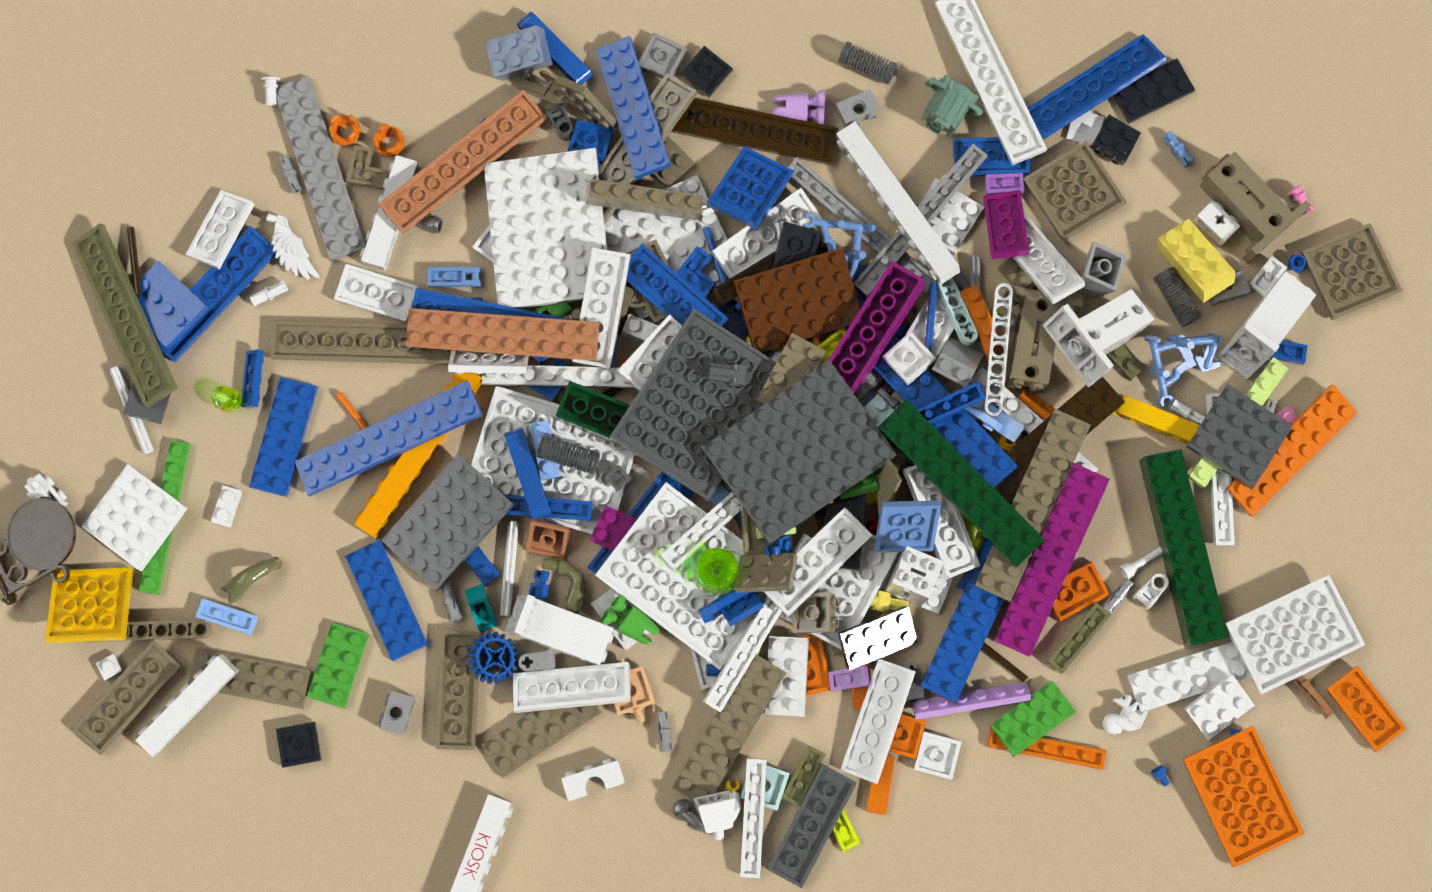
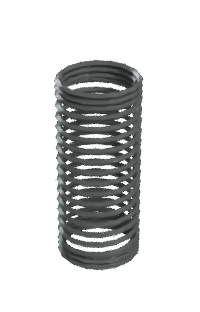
[838,41,898,85]
[1153,267,1202,327]
[537,434,600,475]

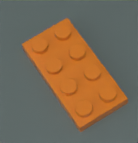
[1325,666,1407,752]

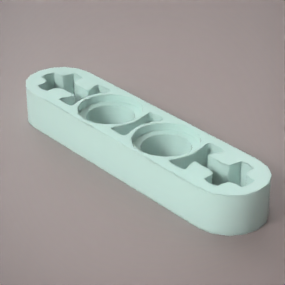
[937,278,978,346]

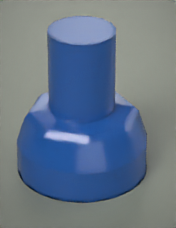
[1150,765,1170,787]

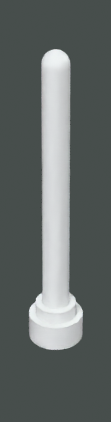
[1119,547,1162,579]

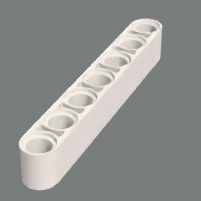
[984,283,1013,417]

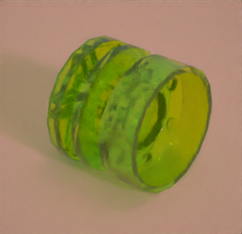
[695,548,738,593]

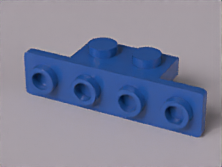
[698,589,764,626]

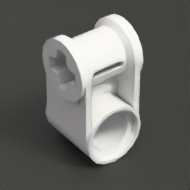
[1133,574,1169,610]

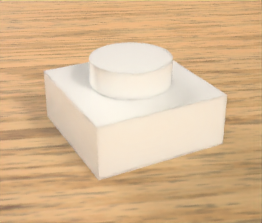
[96,654,124,681]

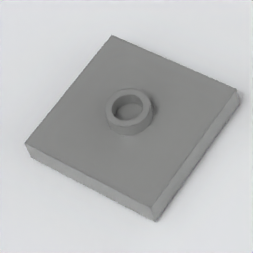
[639,33,687,79]

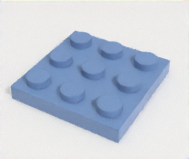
[874,501,941,553]

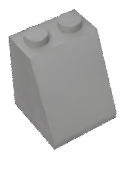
[1077,242,1126,299]
[932,337,984,387]

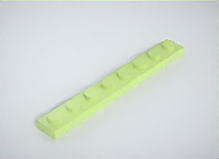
[1188,357,1289,489]

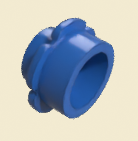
[1287,254,1306,273]

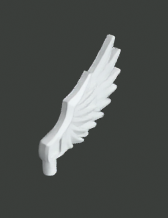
[266,213,320,280]

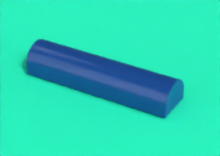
[916,381,986,424]

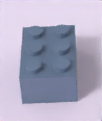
[485,25,553,81]

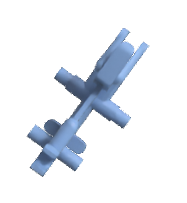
[803,214,876,282]
[1144,333,1222,407]

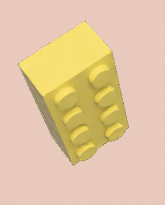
[1157,219,1235,303]

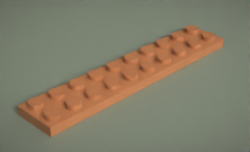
[378,89,548,235]
[406,308,600,361]

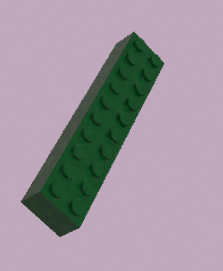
[554,381,729,489]
[878,399,1045,568]
[1139,449,1228,647]

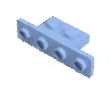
[963,387,1025,443]

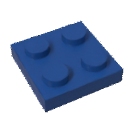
[568,120,614,162]

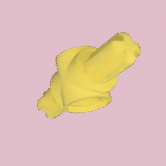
[869,590,909,613]

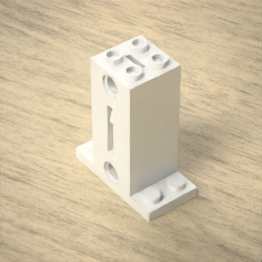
[1217,272,1316,379]
[1042,289,1155,387]
[879,546,953,615]
[504,594,614,665]

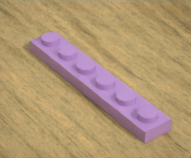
[911,682,1031,720]

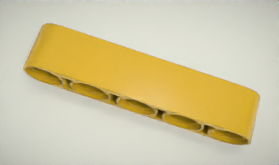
[1112,394,1200,444]

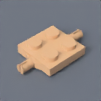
[614,658,655,724]

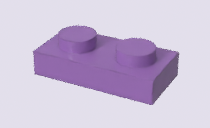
[984,173,1024,195]
[828,666,870,692]

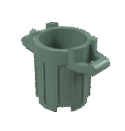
[921,75,983,137]

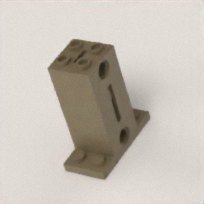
[1199,151,1311,263]
[1002,285,1083,393]

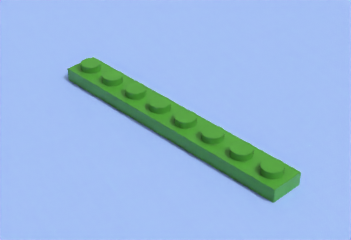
[139,440,191,595]

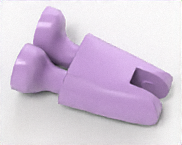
[772,89,825,125]

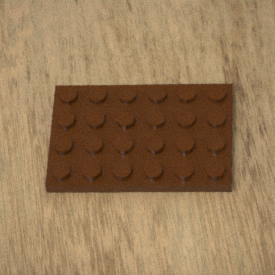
[733,247,860,353]

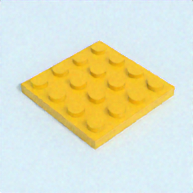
[45,567,133,643]

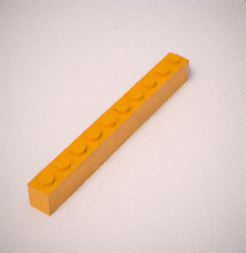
[354,372,482,539]

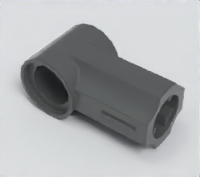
[708,363,748,387]

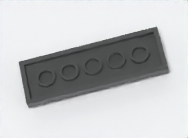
[767,764,857,888]

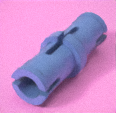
[1162,131,1195,167]

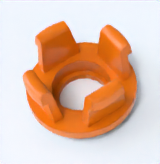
[329,114,361,146]
[373,124,405,157]

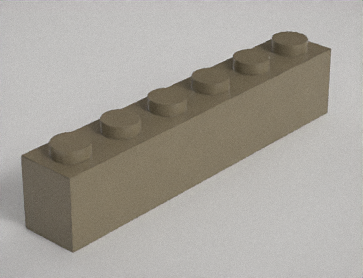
[585,179,703,220]

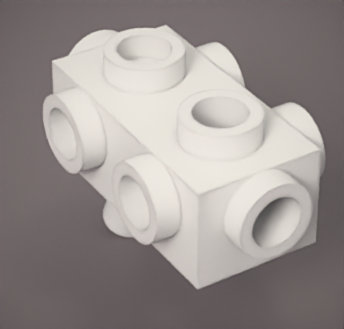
[24,474,69,506]

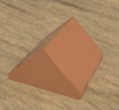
[526,519,571,559]

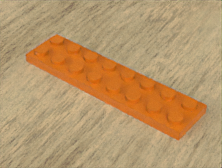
[1226,384,1358,517]

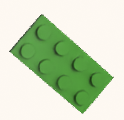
[307,623,370,709]
[990,681,1076,758]

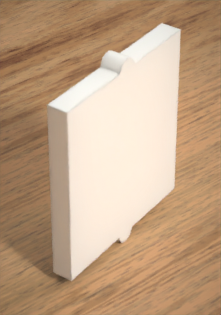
[1066,111,1104,146]

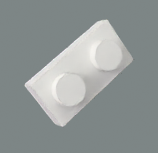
[1249,256,1287,297]
[211,485,242,528]

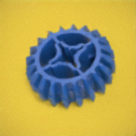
[467,632,519,684]

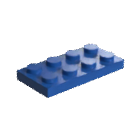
[953,137,1030,176]

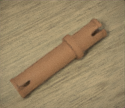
[1292,675,1335,719]

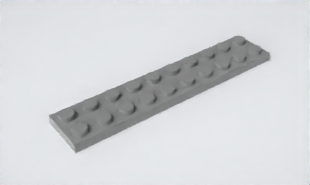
[276,76,366,261]

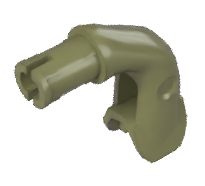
[220,557,282,604]
[542,558,585,614]

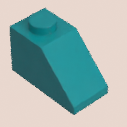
[465,584,498,632]

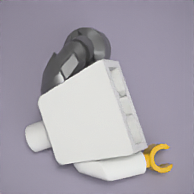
[672,780,741,840]

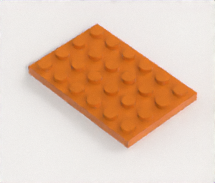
[1182,726,1304,867]

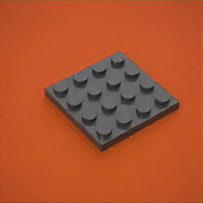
[1186,384,1293,490]

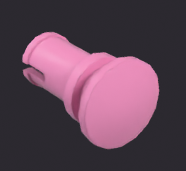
[1287,185,1314,215]

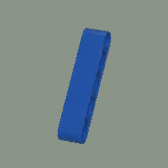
[517,11,593,85]
[504,427,552,520]

